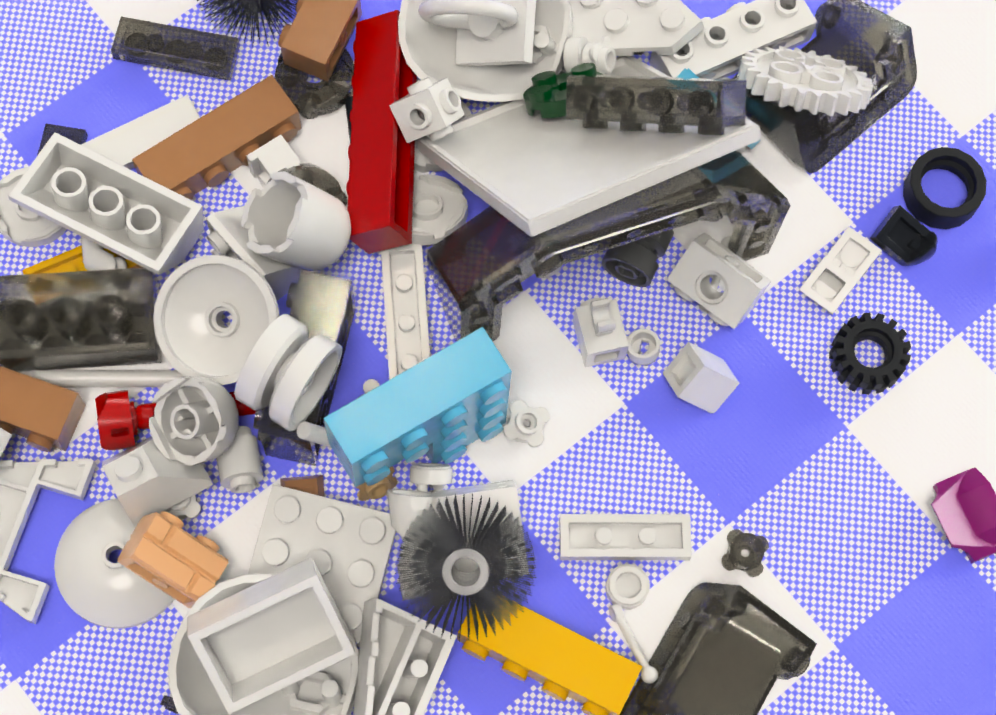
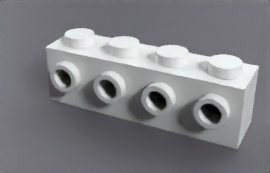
[649,0,817,86]

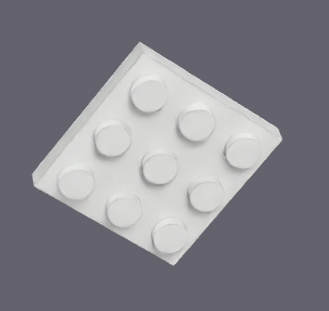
[248,484,396,644]

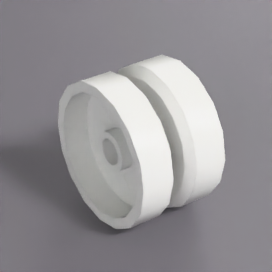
[234,314,342,431]

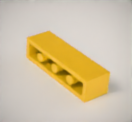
[457,595,643,715]

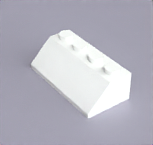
[8,132,204,275]

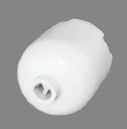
[241,171,352,271]

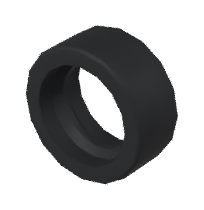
[903,147,987,230]

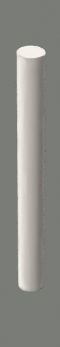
[34,370,185,387]

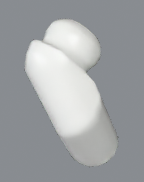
[81,236,127,281]

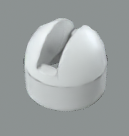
[627,329,660,366]

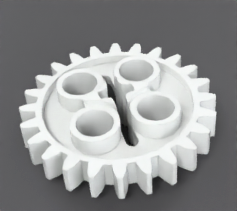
[738,46,873,116]

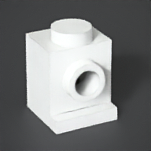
[246,135,310,187]

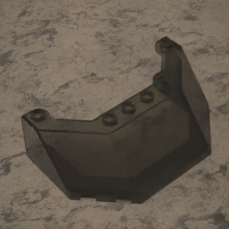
[427,151,790,342]

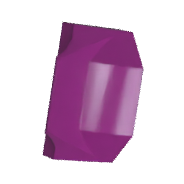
[931,467,996,564]

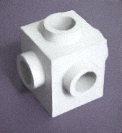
[389,77,465,143]

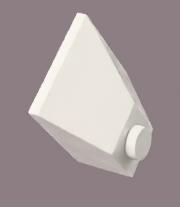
[102,436,213,527]

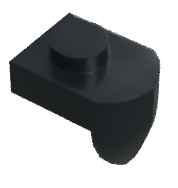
[870,205,938,266]

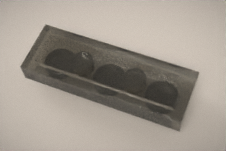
[111,16,240,81]

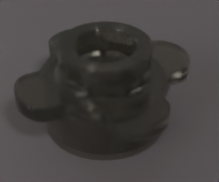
[721,529,769,578]

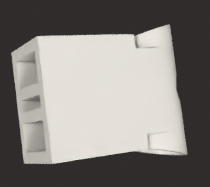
[386,480,529,600]

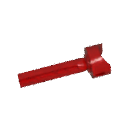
[95,390,262,450]

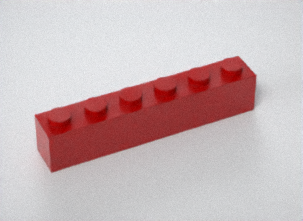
[346,10,417,254]

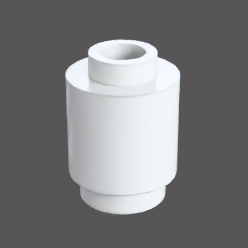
[216,426,264,493]

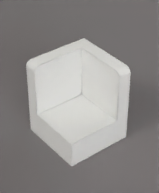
[663,342,740,413]

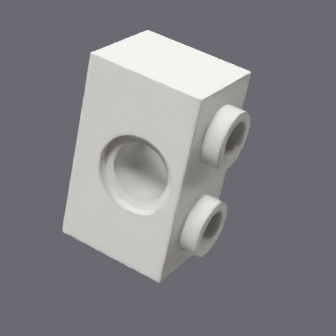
[666,232,772,329]

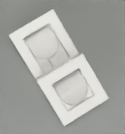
[799,226,882,315]

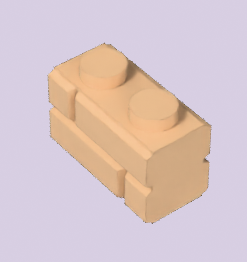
[117,511,229,608]

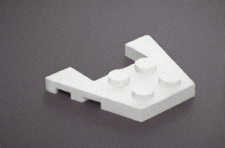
[0,458,97,624]

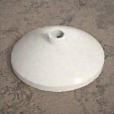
[153,255,280,385]
[54,498,175,629]

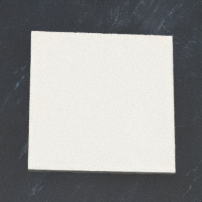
[416,56,761,237]

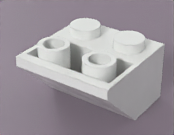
[206,205,306,301]

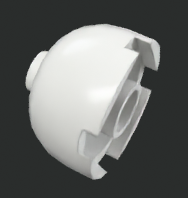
[149,377,239,466]

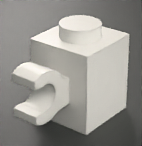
[573,298,629,368]

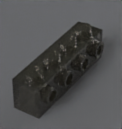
[566,75,747,135]

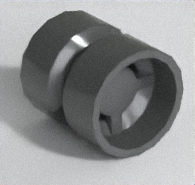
[601,209,674,287]

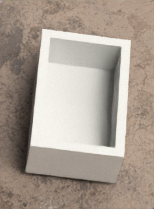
[187,557,356,715]

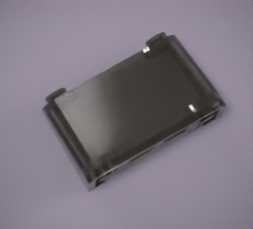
[726,0,917,173]
[620,582,817,715]

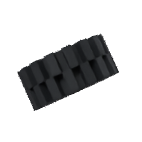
[829,313,911,395]

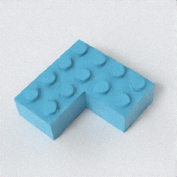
[323,327,512,487]

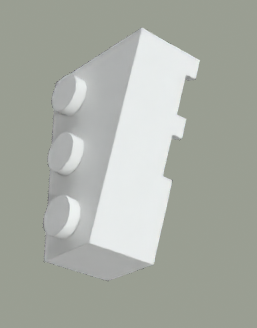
[353,598,457,715]

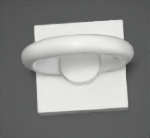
[418,0,536,66]

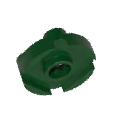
[523,63,608,118]

